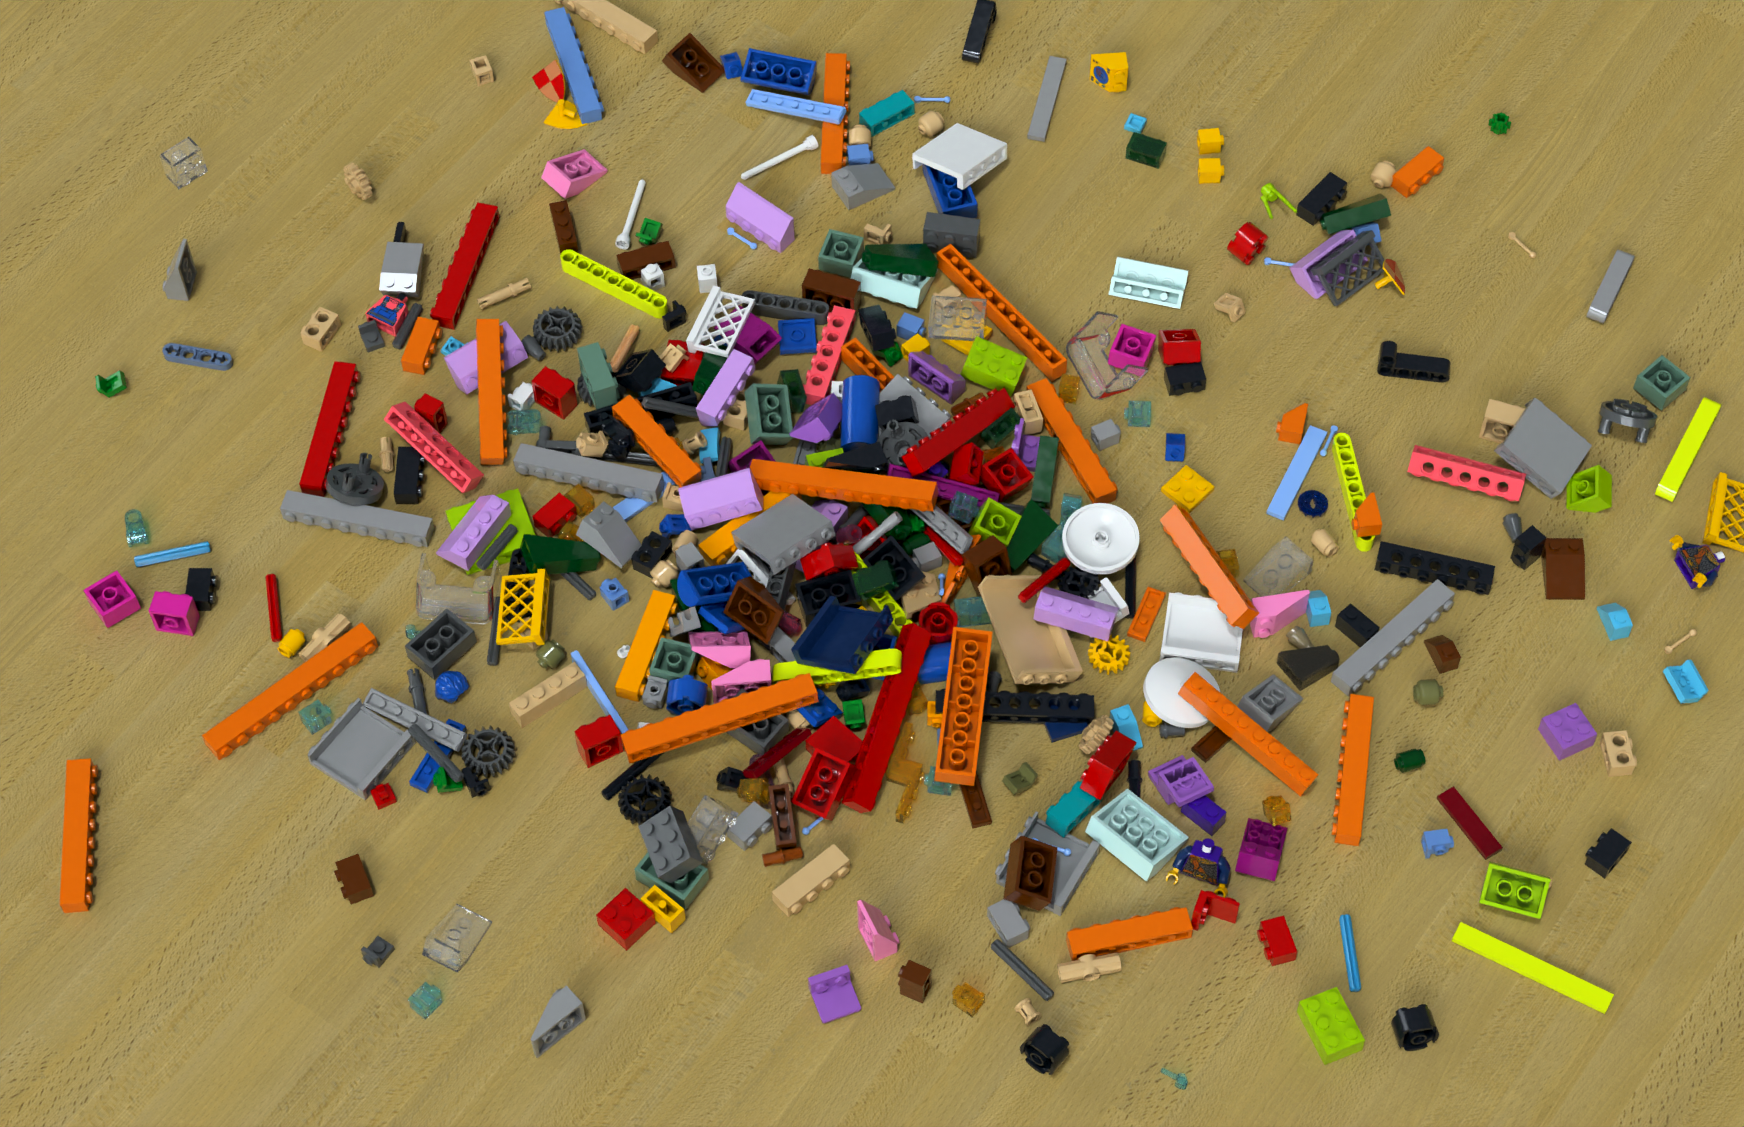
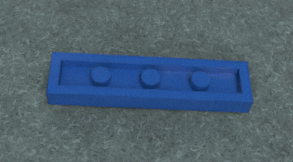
[409,718,467,793]

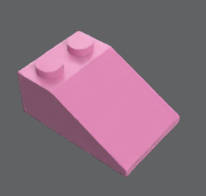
[541,149,608,199]
[1250,590,1310,638]
[688,631,751,669]
[711,659,771,704]
[857,900,899,962]

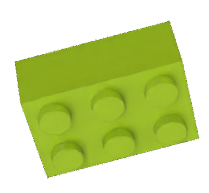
[960,336,1027,397]
[1479,861,1551,919]
[1297,987,1365,1065]

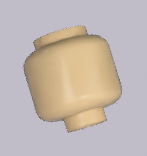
[918,111,945,137]
[848,125,871,147]
[1370,161,1397,188]
[650,559,679,588]

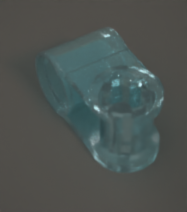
[507,409,544,435]
[1060,493,1083,528]
[125,509,149,548]

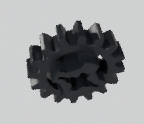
[1058,567,1100,599]

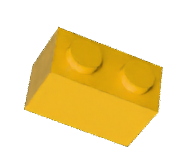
[640,885,686,933]

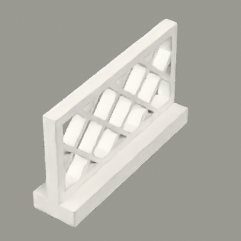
[686,286,756,357]

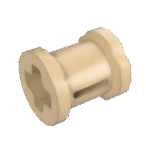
[682,431,707,455]
[1014,998,1041,1026]

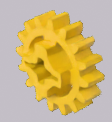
[1088,635,1130,675]

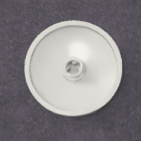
[1062,503,1139,574]
[1143,658,1220,728]

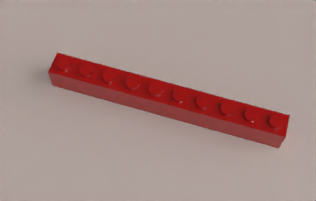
[842,623,932,813]

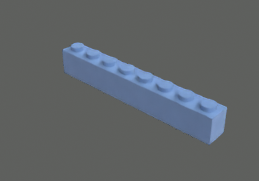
[544,7,604,124]

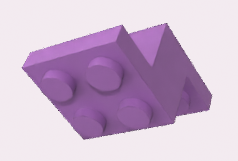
[1148,755,1214,807]

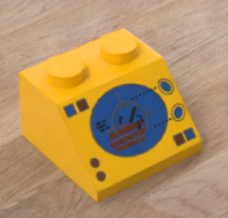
[1089,52,1128,92]

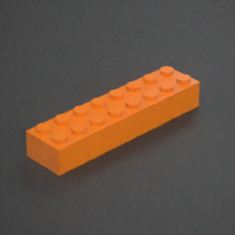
[934,627,993,786]

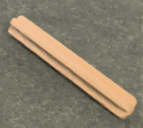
[610,324,639,373]

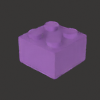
[1538,703,1597,761]

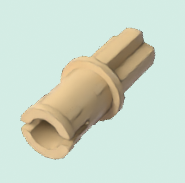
[379,437,394,472]

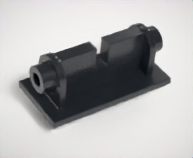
[601,414,635,448]

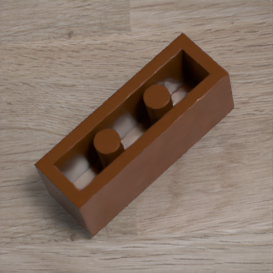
[549,200,578,255]
[616,241,676,280]
[768,784,797,850]

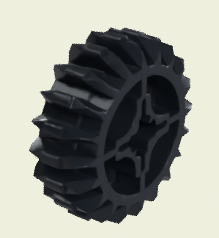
[618,774,672,825]

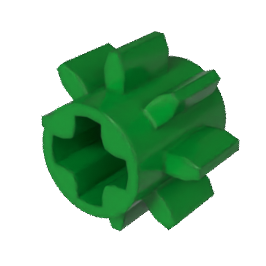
[1488,113,1512,135]
[908,514,925,537]

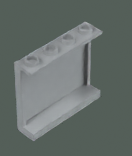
[878,374,952,456]
[1494,398,1592,499]
[731,494,836,575]
[307,698,416,800]
[995,811,1100,916]

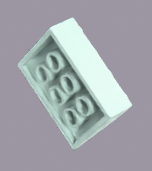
[851,258,938,309]
[1085,789,1189,882]

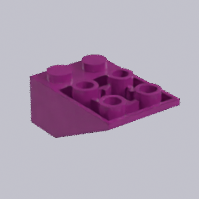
[714,305,782,365]
[1235,818,1288,881]

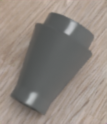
[521,335,546,361]
[1502,513,1522,543]

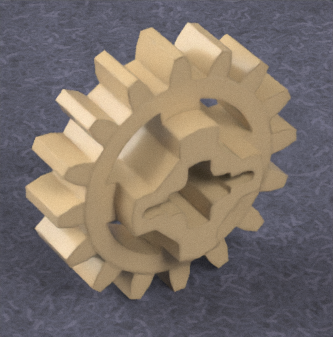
[343,163,373,200]
[1078,715,1114,754]

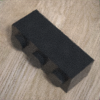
[1296,172,1347,226]
[858,305,896,351]
[394,447,426,504]

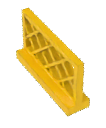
[1703,472,1744,553]
[496,569,550,646]

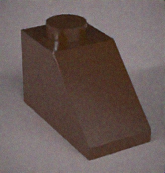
[1424,635,1461,674]

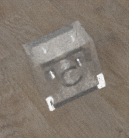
[160,137,208,190]

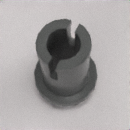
[986,671,1002,692]
[1159,723,1185,739]

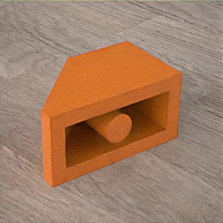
[1276,403,1308,444]
[1351,492,1382,537]

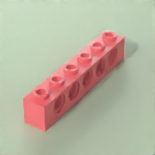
[801,305,856,405]
[384,402,484,493]
[1407,445,1526,501]

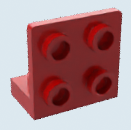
[1191,890,1240,931]

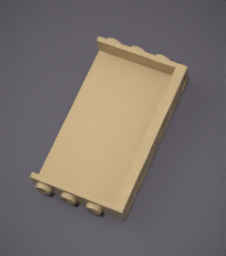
[978,575,1083,685]

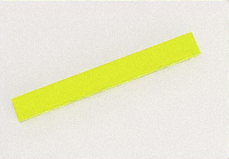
[1452,922,1614,1014]

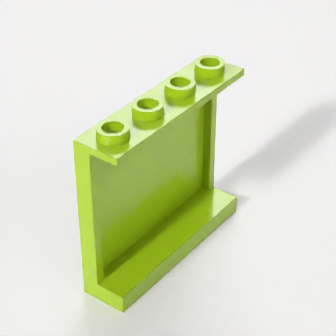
[445,488,535,575]

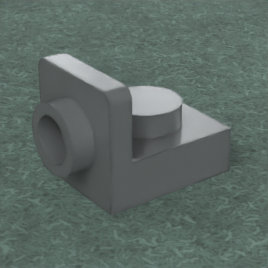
[358,320,385,353]
[361,936,395,968]

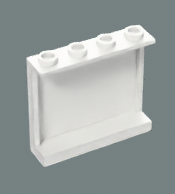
[912,123,1007,190]
[1160,592,1243,673]

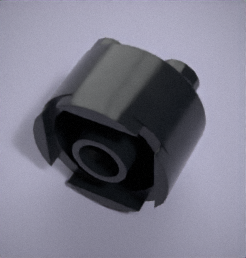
[1391,1004,1439,1051]
[1020,1024,1069,1075]

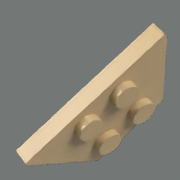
[901,571,942,619]

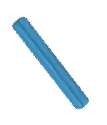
[134,541,211,567]
[1339,914,1361,992]

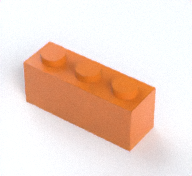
[1391,146,1444,198]
[401,317,442,375]

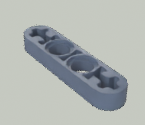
[162,343,233,371]

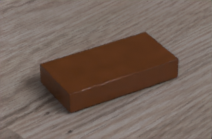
[1191,726,1232,763]

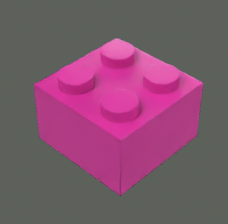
[1108,324,1156,376]
[83,570,141,628]
[149,591,200,636]

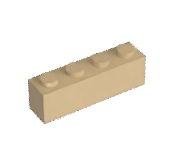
[509,662,587,728]
[772,844,850,917]

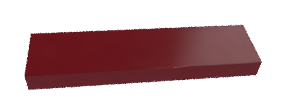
[743,727,812,779]
[1437,786,1503,860]

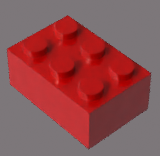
[1080,731,1137,800]
[791,748,857,821]

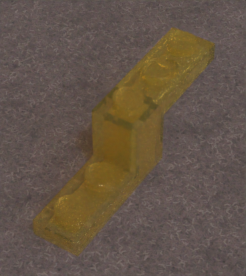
[886,722,925,824]

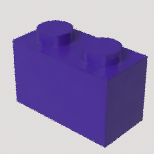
[1181,795,1227,836]

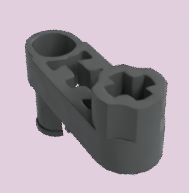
[536,426,586,457]

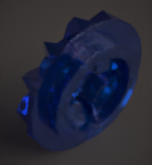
[1297,490,1328,518]

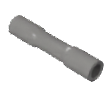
[853,511,903,555]

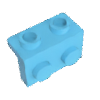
[1663,659,1709,703]

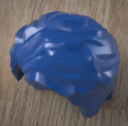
[435,671,469,703]

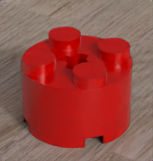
[1227,222,1269,265]
[919,602,958,645]

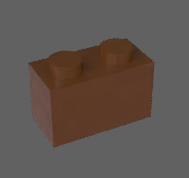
[334,854,374,905]
[898,960,932,1004]

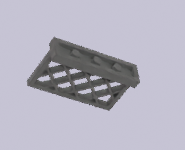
[1310,230,1384,306]

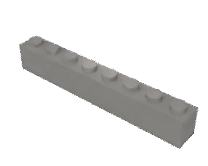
[513,443,665,503]
[280,490,435,547]
[1331,579,1455,696]

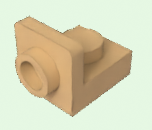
[864,223,893,244]
[1214,293,1246,322]
[660,343,689,373]

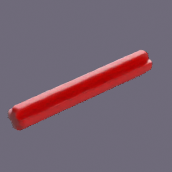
[924,526,963,567]
[1018,558,1071,603]
[265,574,282,642]

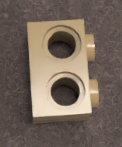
[300,307,341,352]
[723,388,748,431]
[1013,389,1043,435]
[1600,730,1637,777]

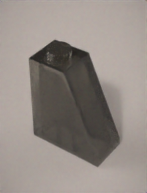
[1276,645,1340,691]

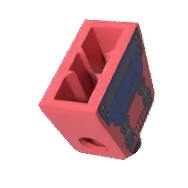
[365,293,409,337]

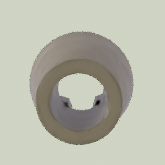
[1286,625,1315,654]

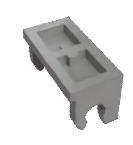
[668,606,701,637]

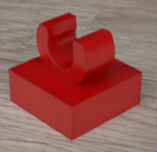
[370,783,397,810]

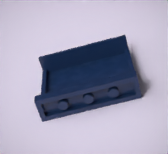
[791,596,894,674]

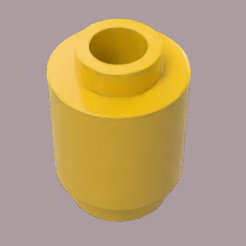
[277,629,306,658]
[1142,699,1162,727]

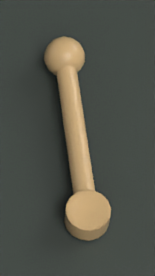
[1508,232,1536,259]
[1664,629,1697,654]

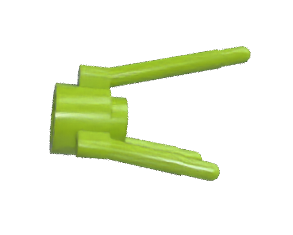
[1260,183,1297,219]

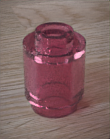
[836,524,862,545]
[778,611,802,636]

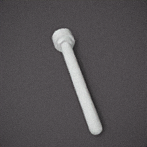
[741,135,818,180]
[615,179,646,250]

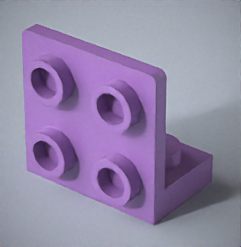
[1012,418,1040,472]
[808,965,861,1023]

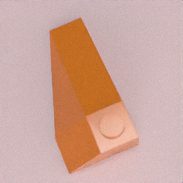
[941,534,982,605]

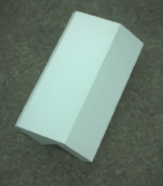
[1109,257,1189,309]

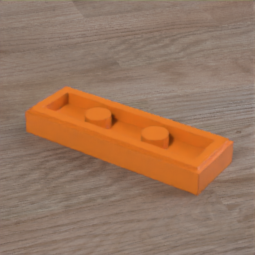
[1127,587,1166,642]

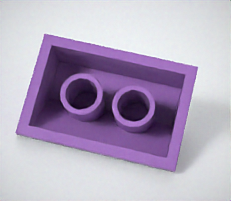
[908,351,966,405]
[789,392,842,443]

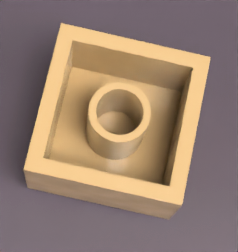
[1479,399,1526,444]

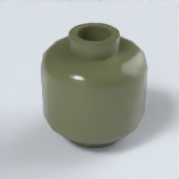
[536,639,565,669]
[1413,679,1443,705]

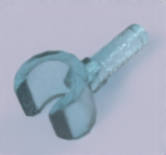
[405,625,421,640]
[1160,1068,1188,1090]

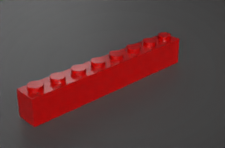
[430,202,500,330]
[299,361,360,497]
[902,387,1015,477]

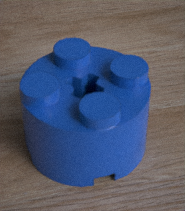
[666,675,708,716]

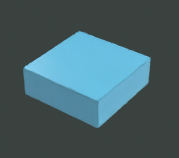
[1124,113,1147,135]

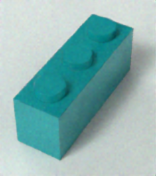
[859,90,915,137]
[1045,780,1103,838]

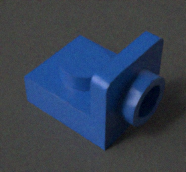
[720,52,743,79]
[1165,433,1185,462]
[659,514,692,539]

